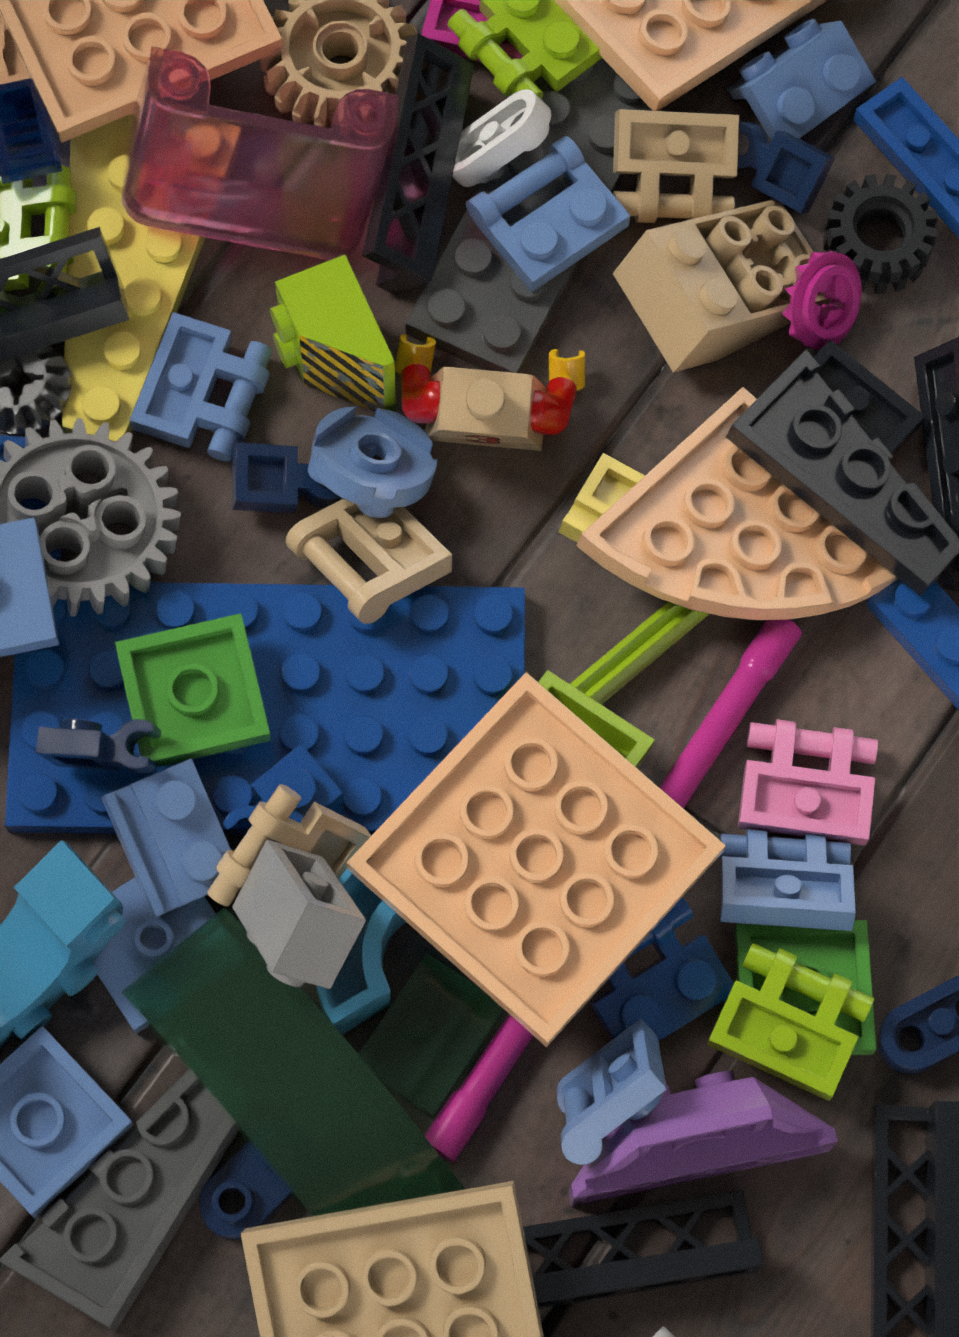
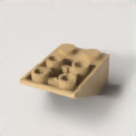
[613,199,830,373]

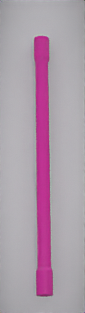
[421,619,802,1163]

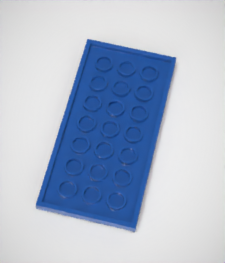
[5,582,525,836]

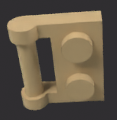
[286,499,452,624]

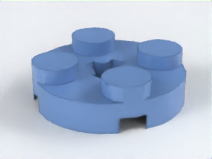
[308,406,437,518]

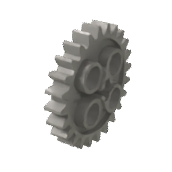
[0,418,181,616]

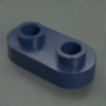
[877,975,959,1074]
[199,1122,316,1240]

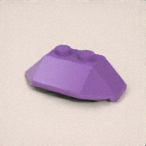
[568,1071,838,1207]

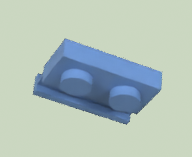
[101,759,231,918]

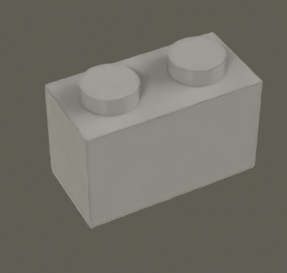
[232,839,366,989]

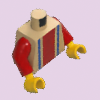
[395,334,585,451]

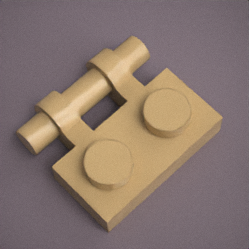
[612,109,739,223]
[207,784,371,907]

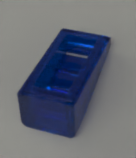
[0,78,63,184]

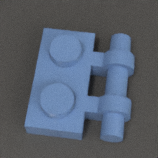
[129,312,272,462]
[719,829,856,931]

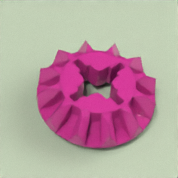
[782,251,862,350]

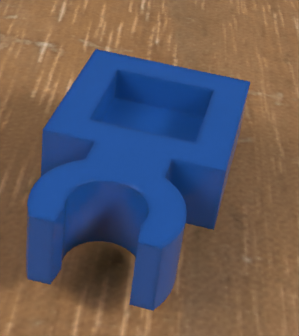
[223,743,344,831]

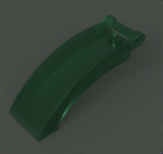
[121,908,465,1217]

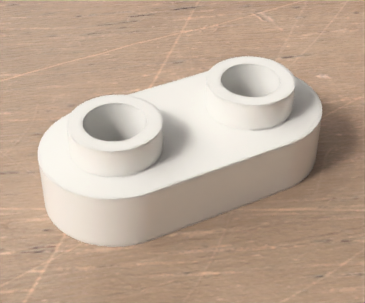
[452,89,551,187]

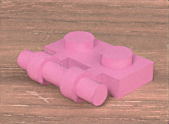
[738,719,878,846]

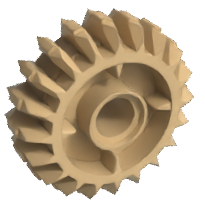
[260,0,418,141]

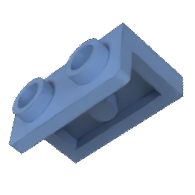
[727,19,876,141]

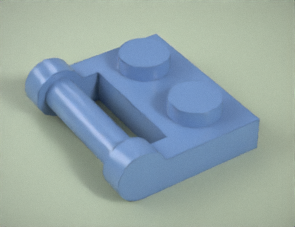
[466,136,630,292]
[556,1018,667,1165]

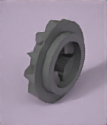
[0,346,72,434]

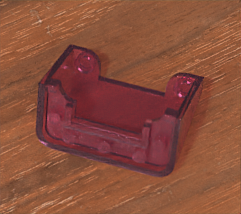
[121,46,400,260]

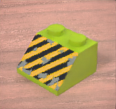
[270,255,396,412]

